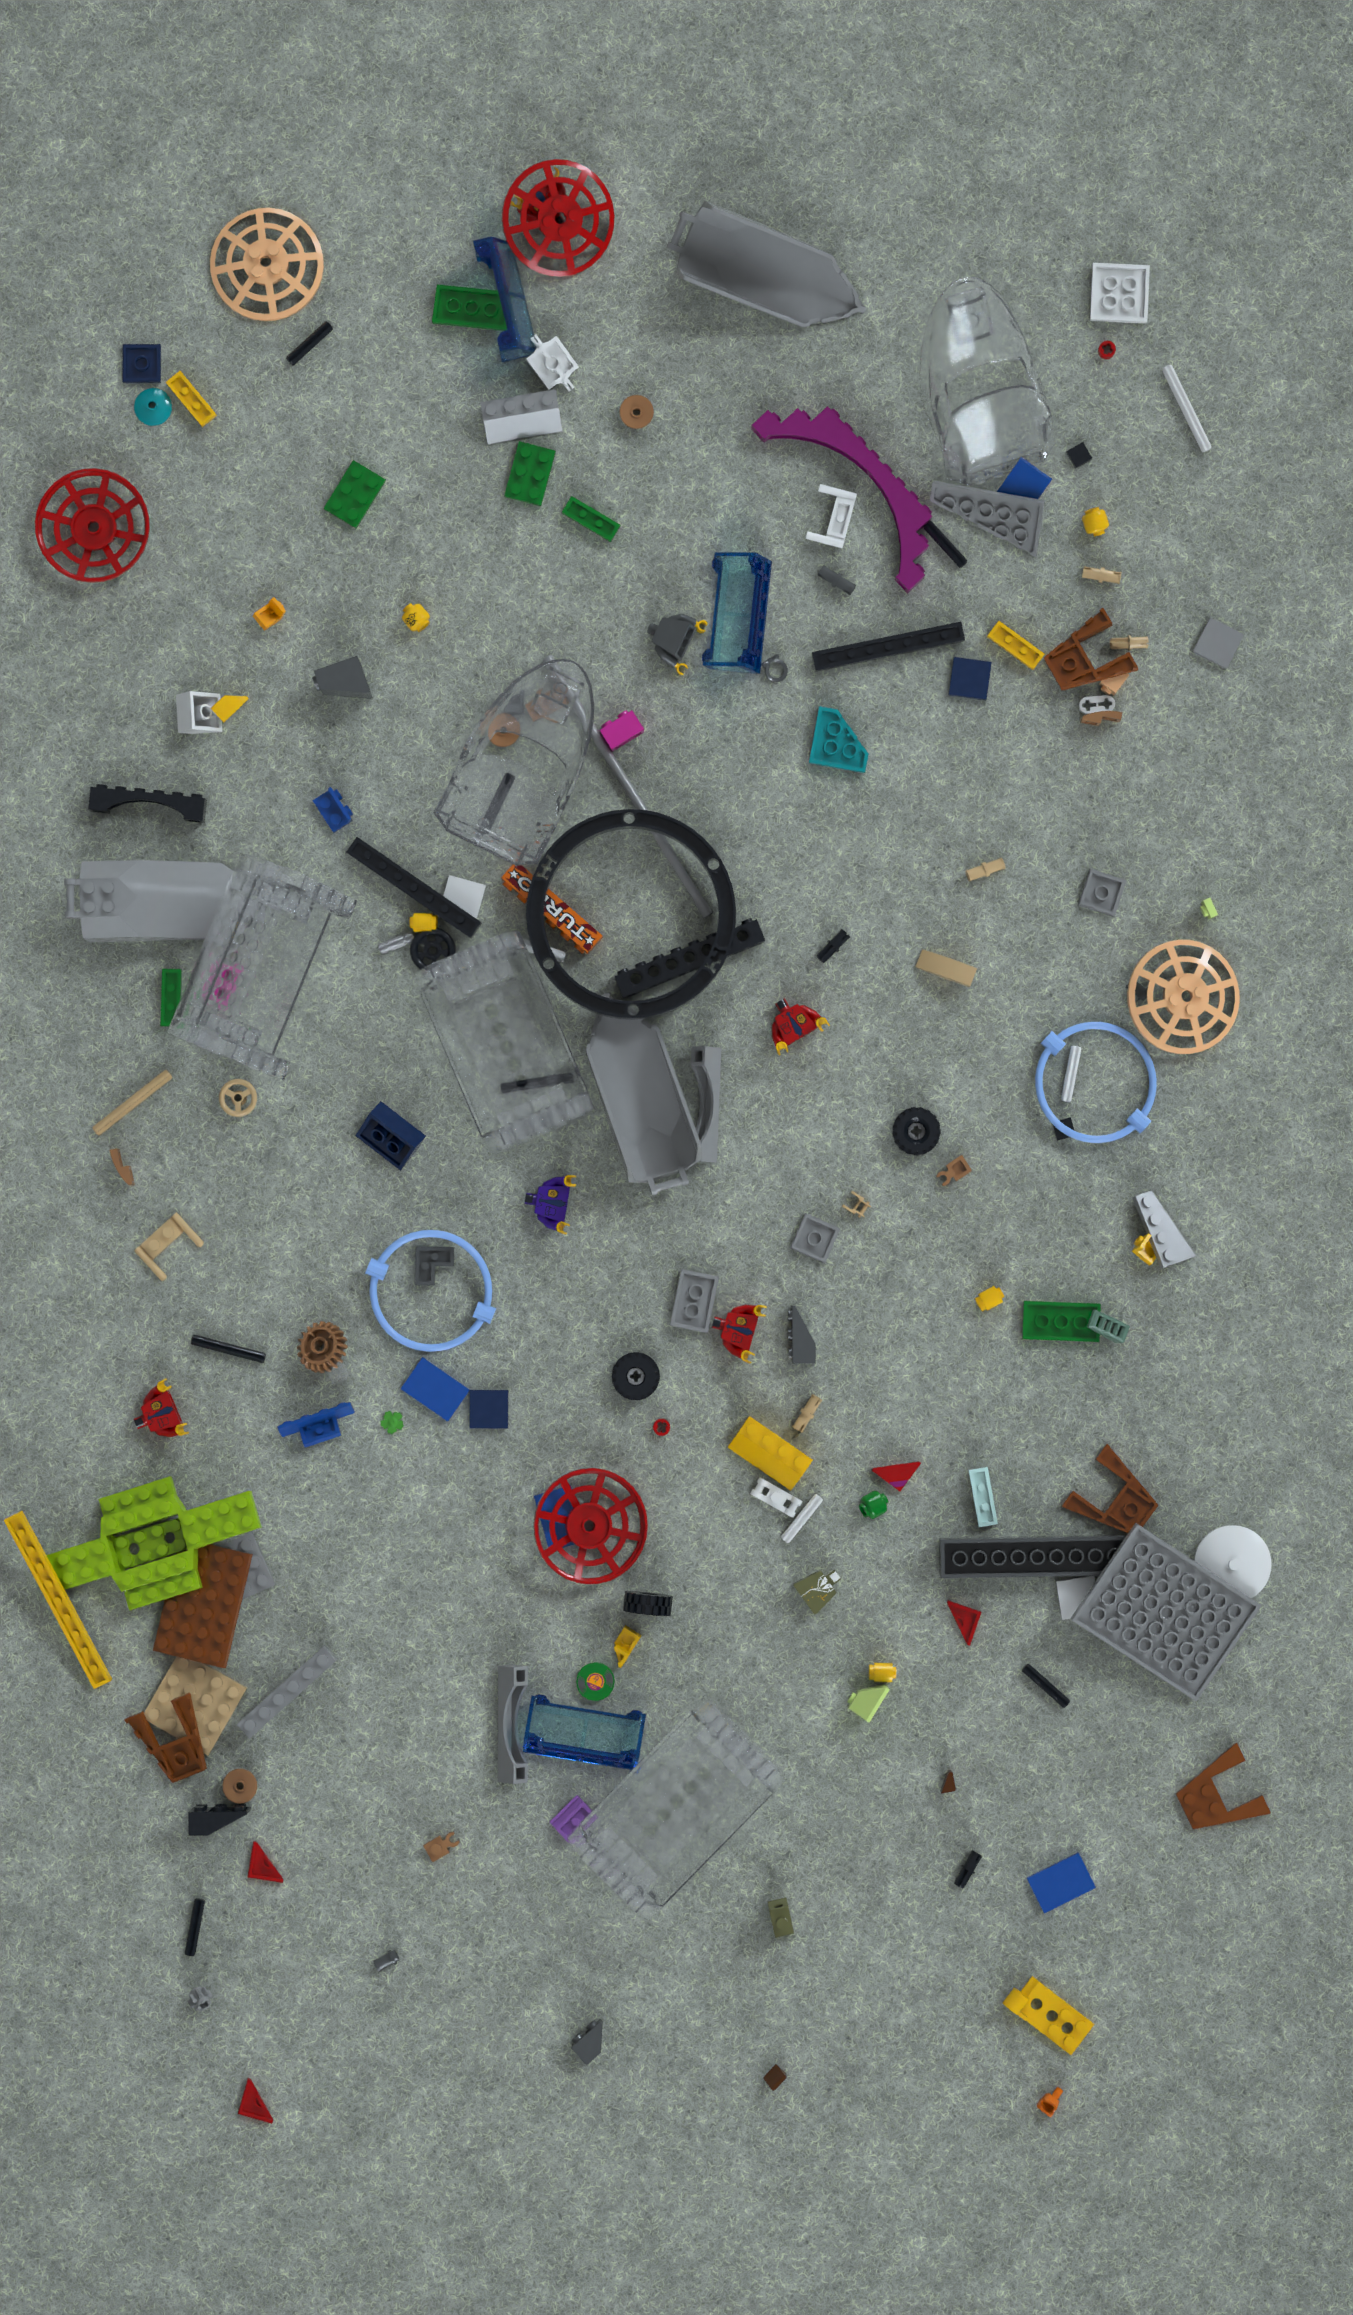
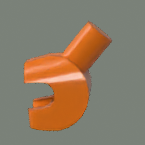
[1037,2087,1063,2118]

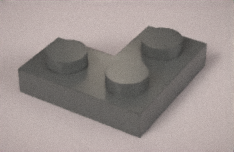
[415,1247,455,1285]

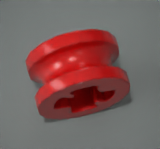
[1098,340,1116,359]
[653,1419,670,1436]

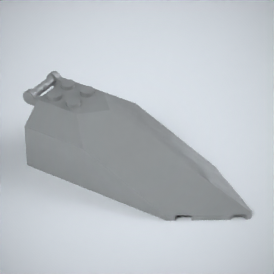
[667,201,866,327]
[64,860,276,942]
[586,993,702,1196]

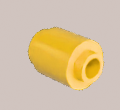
[409,913,438,932]
[974,1286,1004,1311]
[869,1663,896,1682]

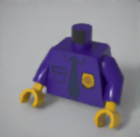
[524,1175,576,1235]

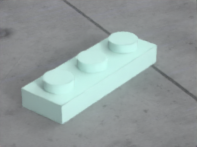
[968,1467,998,1527]

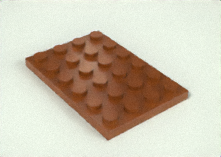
[153,1544,253,1668]

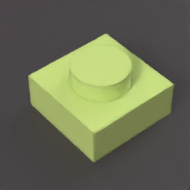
[1200,898,1218,920]

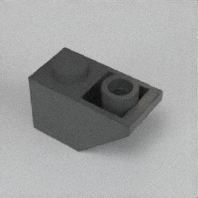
[571,2019,603,2066]

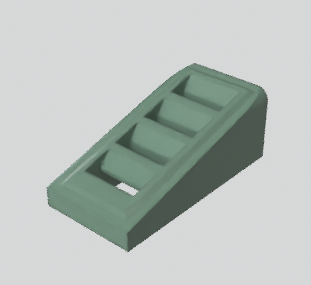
[1087,1310,1130,1343]

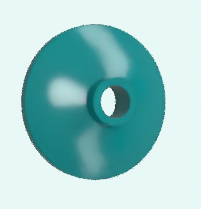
[134,388,172,426]

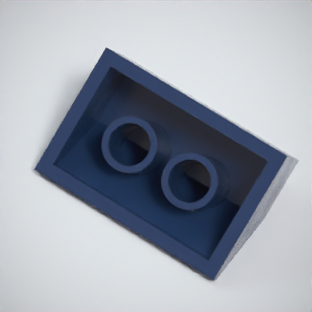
[355,1101,426,1171]

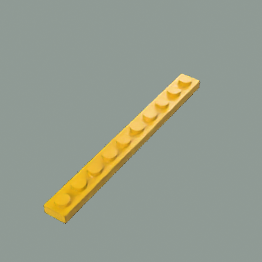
[4,1511,112,1689]

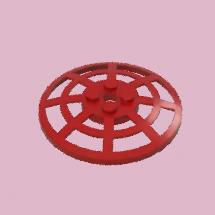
[501,159,615,277]
[35,468,150,583]
[533,1468,648,1584]

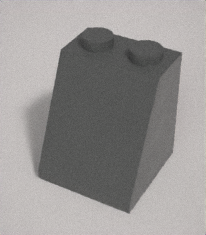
[312,656,373,699]

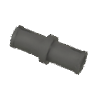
[818,565,856,595]

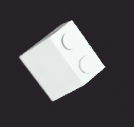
[176,691,222,734]

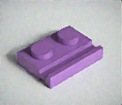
[549,1795,597,1843]

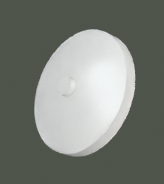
[1194,1525,1271,1598]

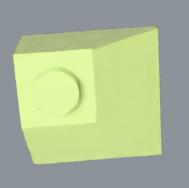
[847,1684,890,1723]

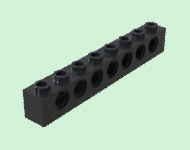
[614,918,765,999]

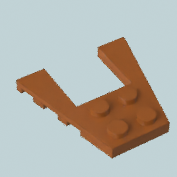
[1044,608,1139,690]
[1062,1444,1158,1533]
[124,1692,207,1783]
[1176,1743,1271,1829]

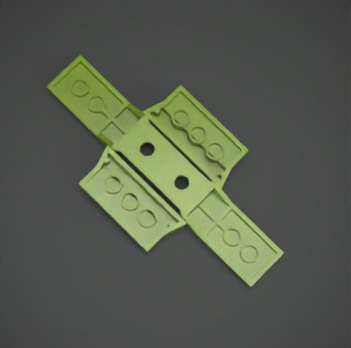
[46,1476,262,1610]

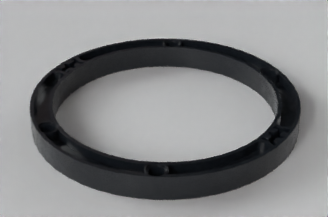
[526,809,736,1020]

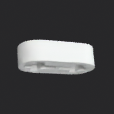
[1078,695,1115,715]

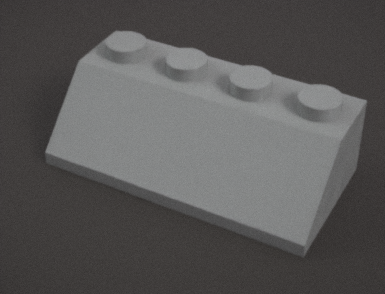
[480,389,563,444]

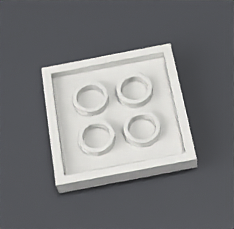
[1090,263,1150,324]

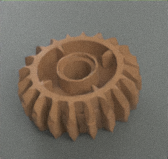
[297,1321,348,1373]

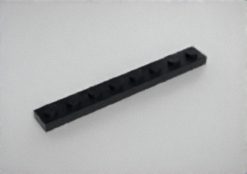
[812,622,965,672]
[346,837,482,939]

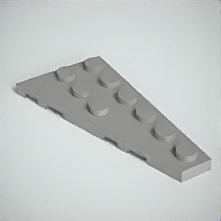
[930,481,1045,557]

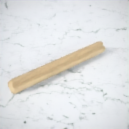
[93,1070,172,1136]

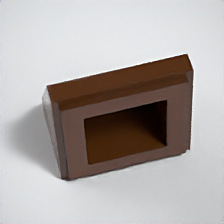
[940,1770,956,1794]
[763,2064,787,2091]

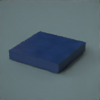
[122,344,161,383]
[948,657,992,701]
[470,1390,509,1429]

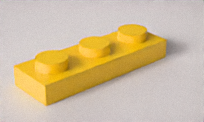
[166,371,217,428]
[987,621,1045,670]

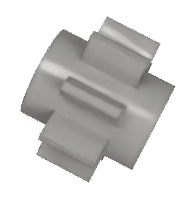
[187,1987,213,2011]

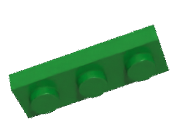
[562,496,621,542]
[160,969,182,1027]

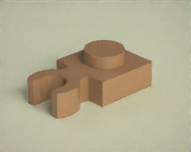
[936,1155,972,1186]
[423,1831,460,1862]

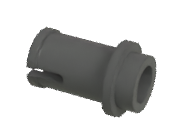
[1126,982,1147,1001]
[374,1950,400,1972]

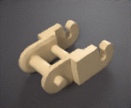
[842,1191,871,1218]

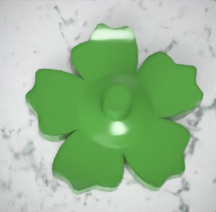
[380,1411,404,1434]

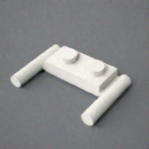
[806,484,857,548]

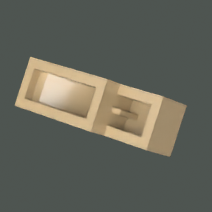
[916,949,977,987]

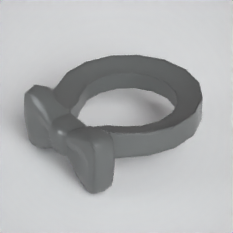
[761,654,788,682]

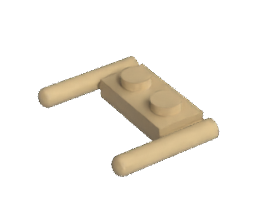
[134,1212,204,1281]

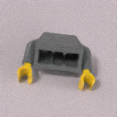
[647,614,708,675]

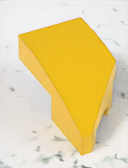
[210,695,249,723]
[614,1625,642,1668]

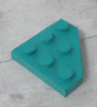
[809,706,869,773]

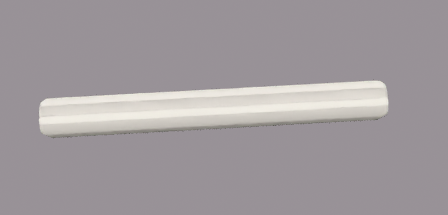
[1162,365,1211,452]

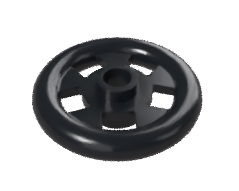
[410,928,456,973]

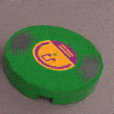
[576,1662,615,1701]

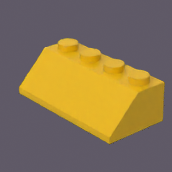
[728,1416,813,1491]

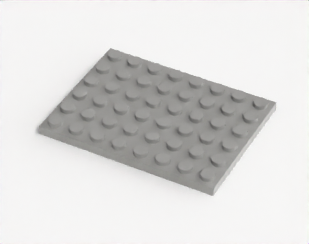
[1070,1523,1261,1701]

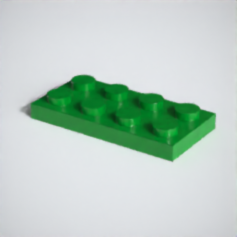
[432,284,512,331]
[1022,1301,1101,1342]

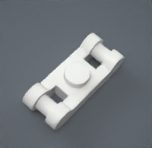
[750,1477,803,1518]

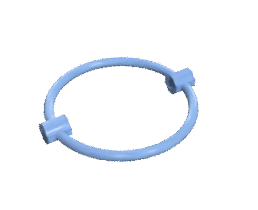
[1035,1022,1157,1143]
[365,1230,496,1352]

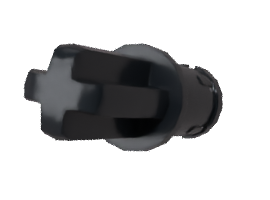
[817,929,850,963]
[954,1850,983,1888]

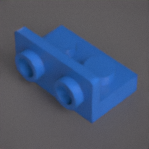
[312,787,353,833]

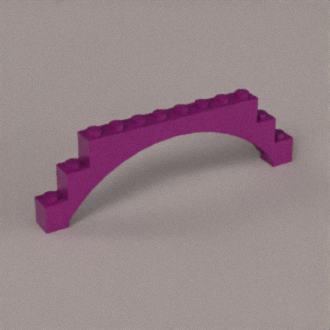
[751,406,932,594]

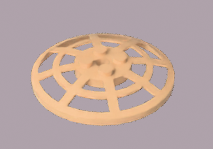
[210,208,324,321]
[1127,940,1240,1054]

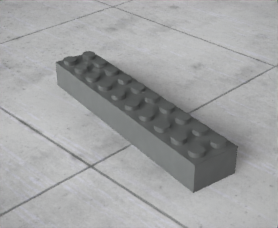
[939,1535,1127,1578]

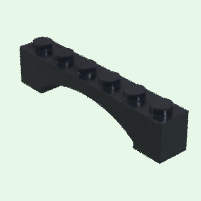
[88,784,207,823]

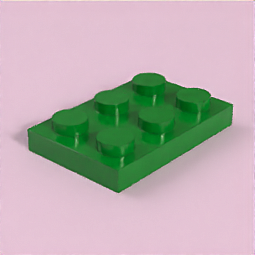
[504,441,556,506]
[324,460,386,529]

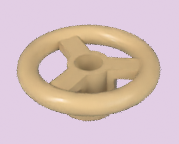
[219,1079,257,1117]

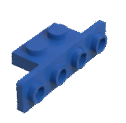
[277,1402,355,1448]

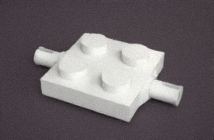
[526,334,579,392]

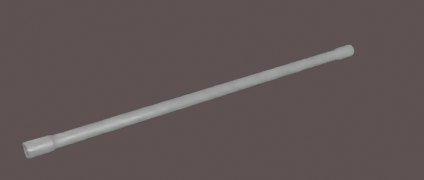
[542,655,713,919]

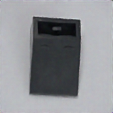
[188,1803,251,1836]

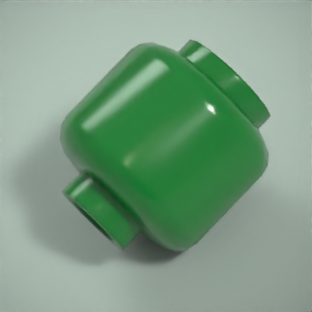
[859,1491,889,1519]

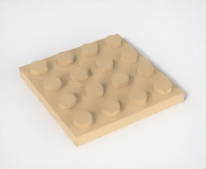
[144,1657,247,1756]

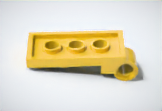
[1002,1976,1095,2055]

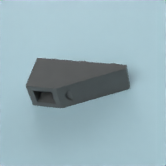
[788,1306,816,1364]

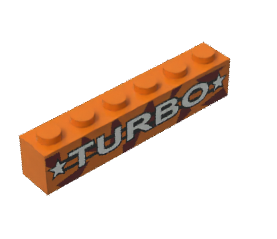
[501,861,603,954]

